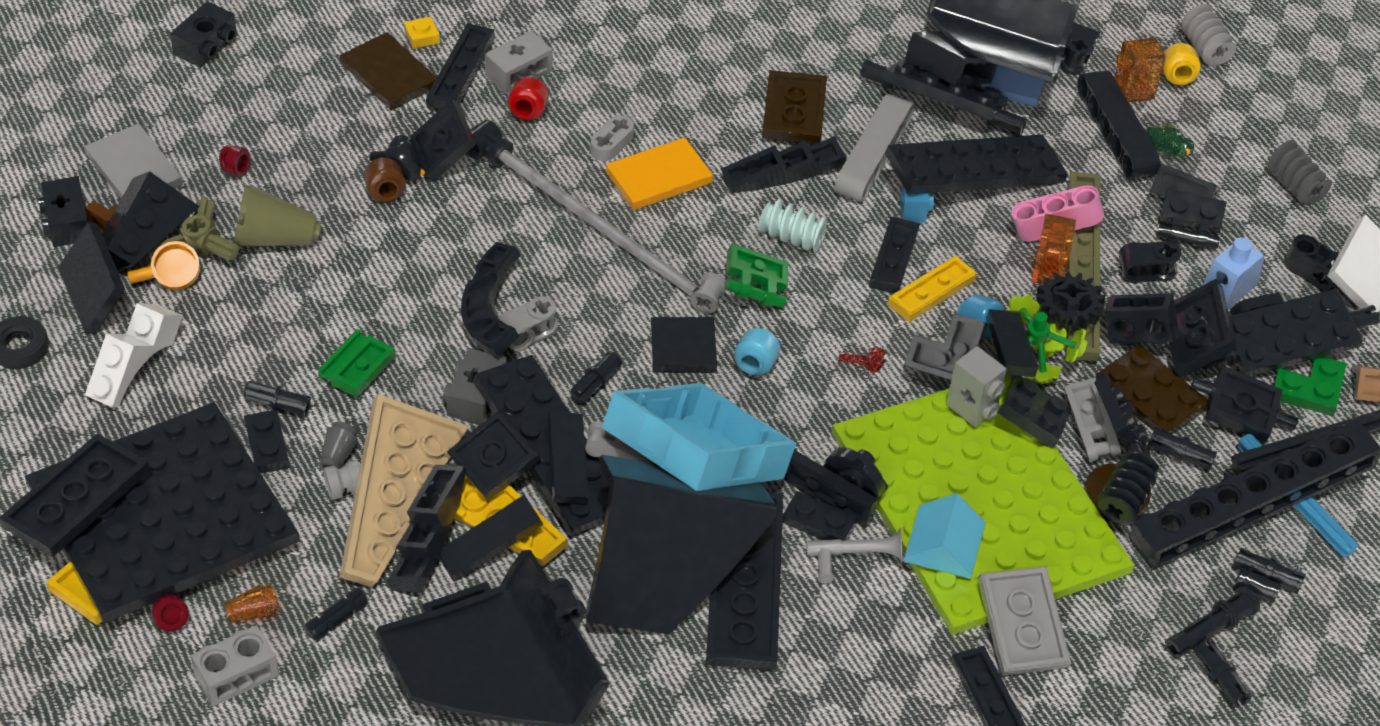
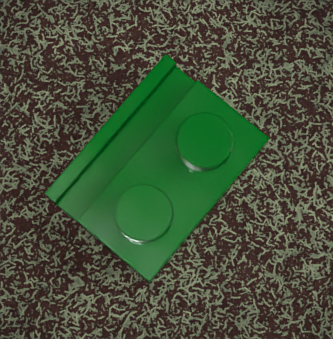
[318,329,396,398]

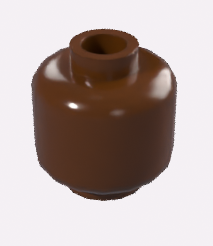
[363,158,406,203]

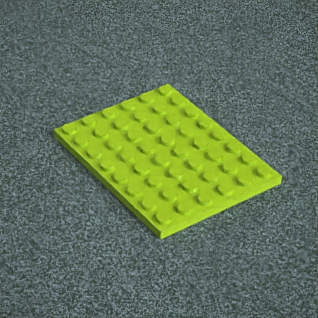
[831,375,1134,635]

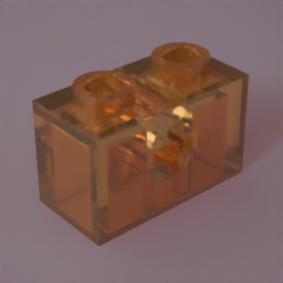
[1114,37,1166,103]
[1031,214,1076,284]

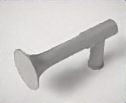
[807,527,902,584]

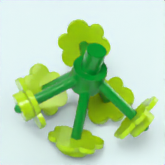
[993,294,1087,384]

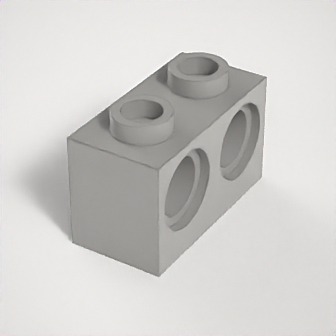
[191,625,279,707]

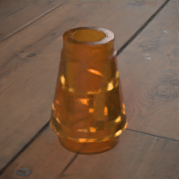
[224,583,280,622]

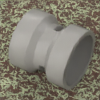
[323,460,360,500]

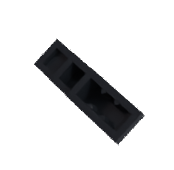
[721,136,846,193]
[387,465,466,593]

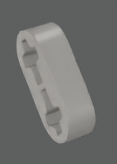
[590,115,634,161]

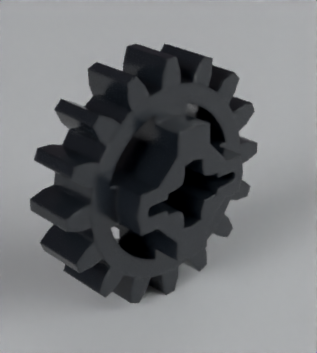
[1036,271,1106,332]

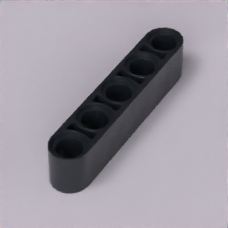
[1077,70,1161,180]

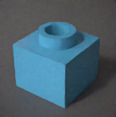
[900,185,934,223]

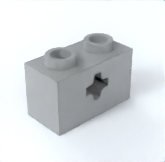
[485,30,553,94]
[946,346,1007,427]

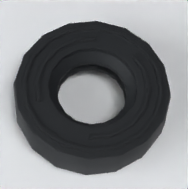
[0,316,49,369]

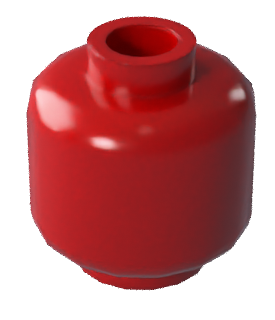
[508,77,549,120]

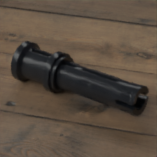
[1165,586,1260,659]

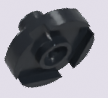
[823,447,888,500]

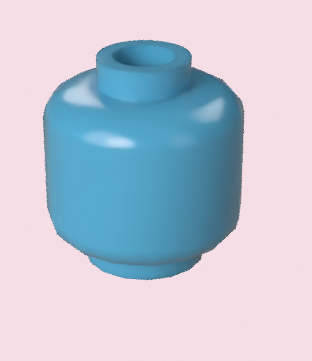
[957,294,1004,339]

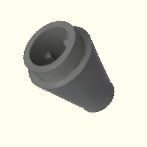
[319,422,358,470]

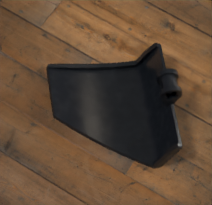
[375,550,609,726]

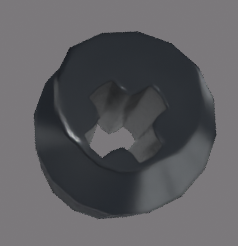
[1097,451,1159,525]

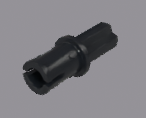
[570,351,622,403]
[244,381,311,417]

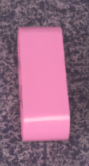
[1011,185,1104,242]

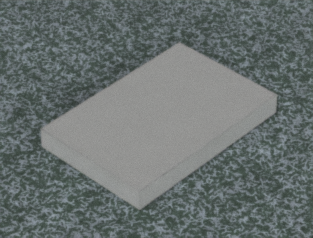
[84,123,183,199]
[978,566,1071,676]

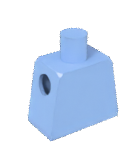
[1203,237,1264,309]

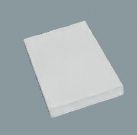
[1327,215,1380,313]

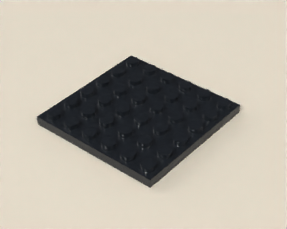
[24,402,300,624]

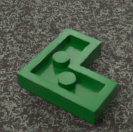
[1274,357,1347,417]

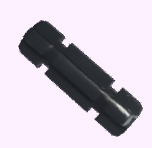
[305,588,368,640]

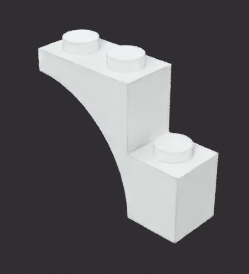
[85,303,183,408]

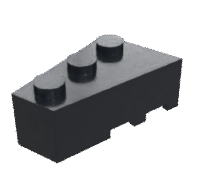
[102,171,200,271]

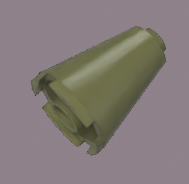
[233,185,321,247]

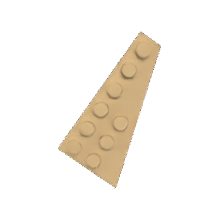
[339,394,469,588]

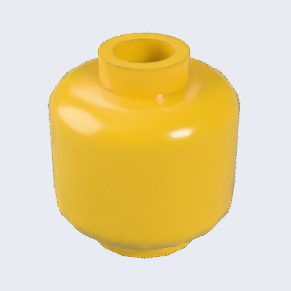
[1161,43,1201,85]

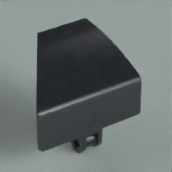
[926,0,1078,83]
[585,455,777,634]

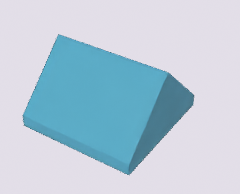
[904,493,986,579]

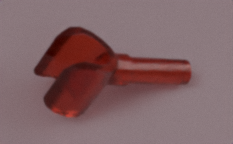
[839,347,886,372]

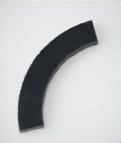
[461,242,521,357]

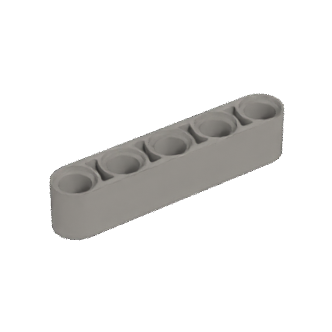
[834,94,915,202]

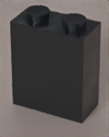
[905,31,997,86]

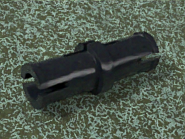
[1148,427,1217,471]
[1233,547,1306,594]
[1194,639,1252,708]

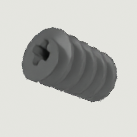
[1268,140,1332,205]

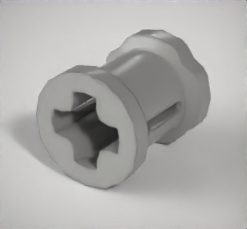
[690,272,726,314]

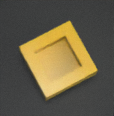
[404,16,440,49]

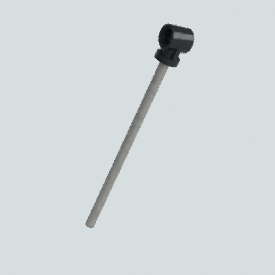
[466,120,699,296]

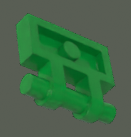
[724,243,788,309]

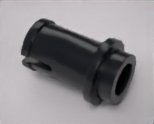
[1234,568,1281,604]

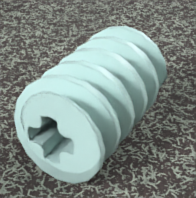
[758,199,827,254]

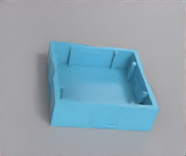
[602,383,796,491]

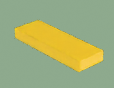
[888,255,977,323]

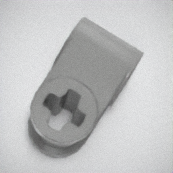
[498,296,558,352]

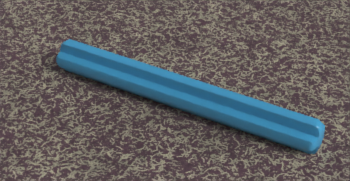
[1237,434,1358,558]

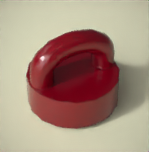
[219,145,250,177]
[151,595,189,631]

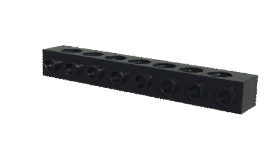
[1130,420,1380,571]

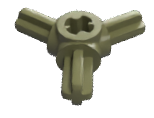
[153,197,239,260]

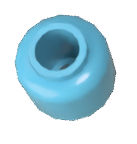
[734,328,780,376]

